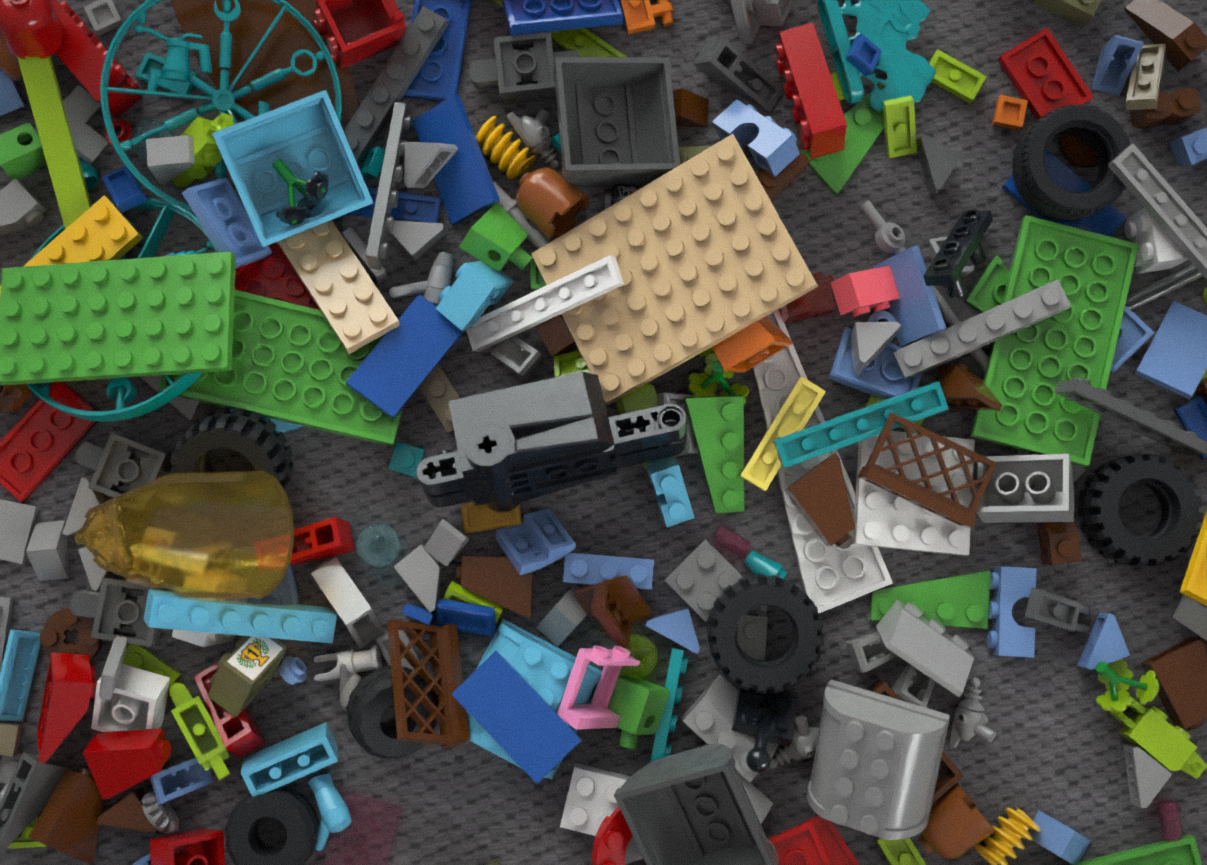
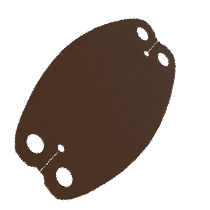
[171,0,359,122]

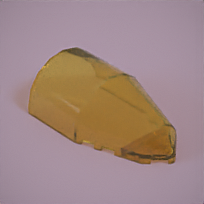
[74,470,294,598]

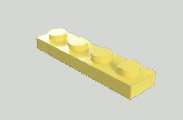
[740,376,826,492]

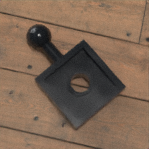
[732,687,799,773]

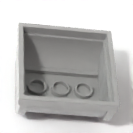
[807,679,950,840]

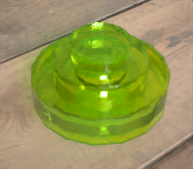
[616,634,658,679]

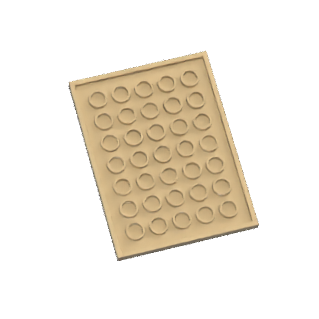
[531,134,818,404]

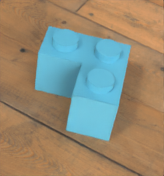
[435,261,514,331]

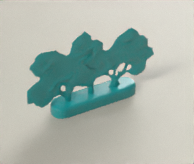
[817,0,935,112]

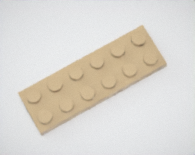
[277,220,400,354]

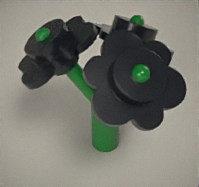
[272,158,329,225]

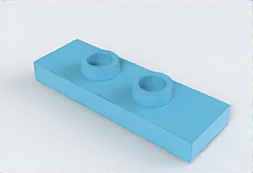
[0,629,41,722]

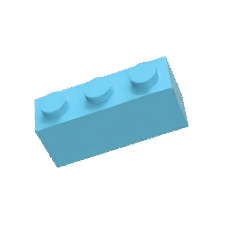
[241,722,338,797]

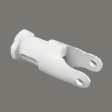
[314,645,382,681]

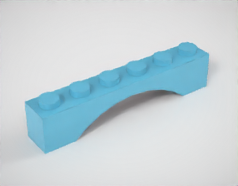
[143,589,337,643]

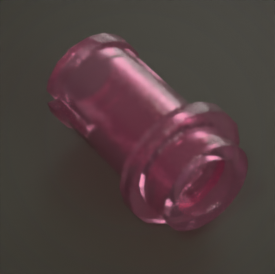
[712,525,751,558]
[1156,800,1183,841]

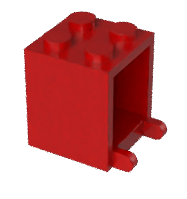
[312,0,406,70]

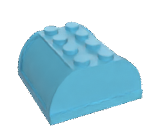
[212,90,373,247]
[466,618,602,780]

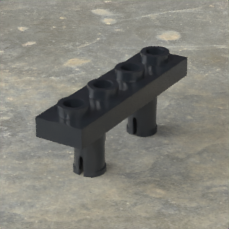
[923,209,993,298]

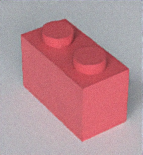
[830,265,900,317]

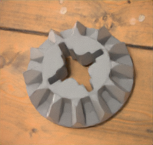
[142,791,180,835]

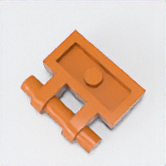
[619,0,674,35]

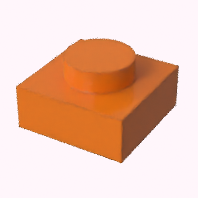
[992,95,1028,131]

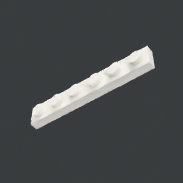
[467,255,624,352]

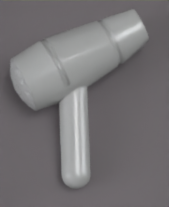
[389,252,453,307]

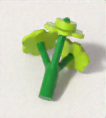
[688,353,750,403]
[1096,659,1159,712]

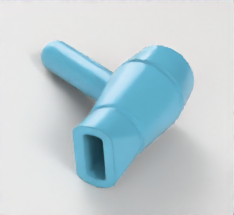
[308,773,352,851]

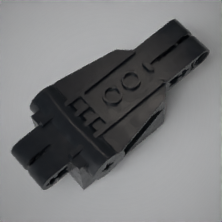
[416,371,686,512]

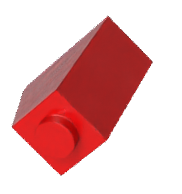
[83,728,171,799]

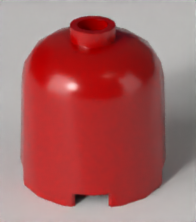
[0,0,63,59]

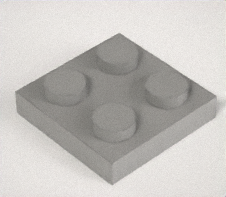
[664,539,744,622]

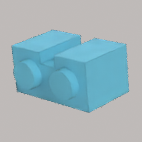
[645,456,695,527]

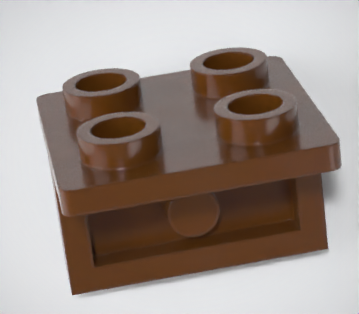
[574,575,652,648]

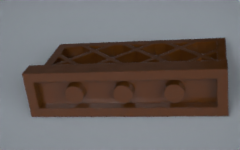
[858,413,997,528]
[387,619,470,749]

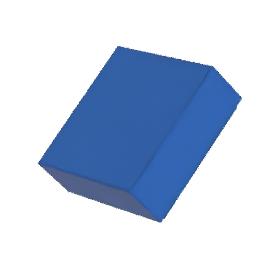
[845,34,882,76]
[401,603,437,625]

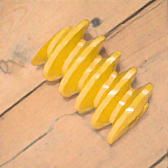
[476,116,537,180]
[974,806,1041,865]

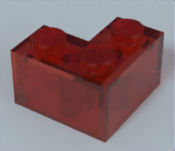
[778,272,839,325]

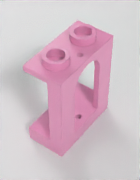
[557,645,640,730]

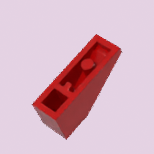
[255,517,355,571]
[193,661,265,759]

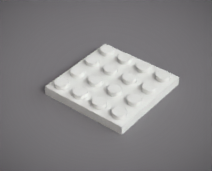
[852,431,975,556]

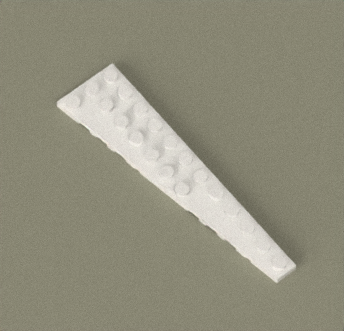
[753,310,893,614]

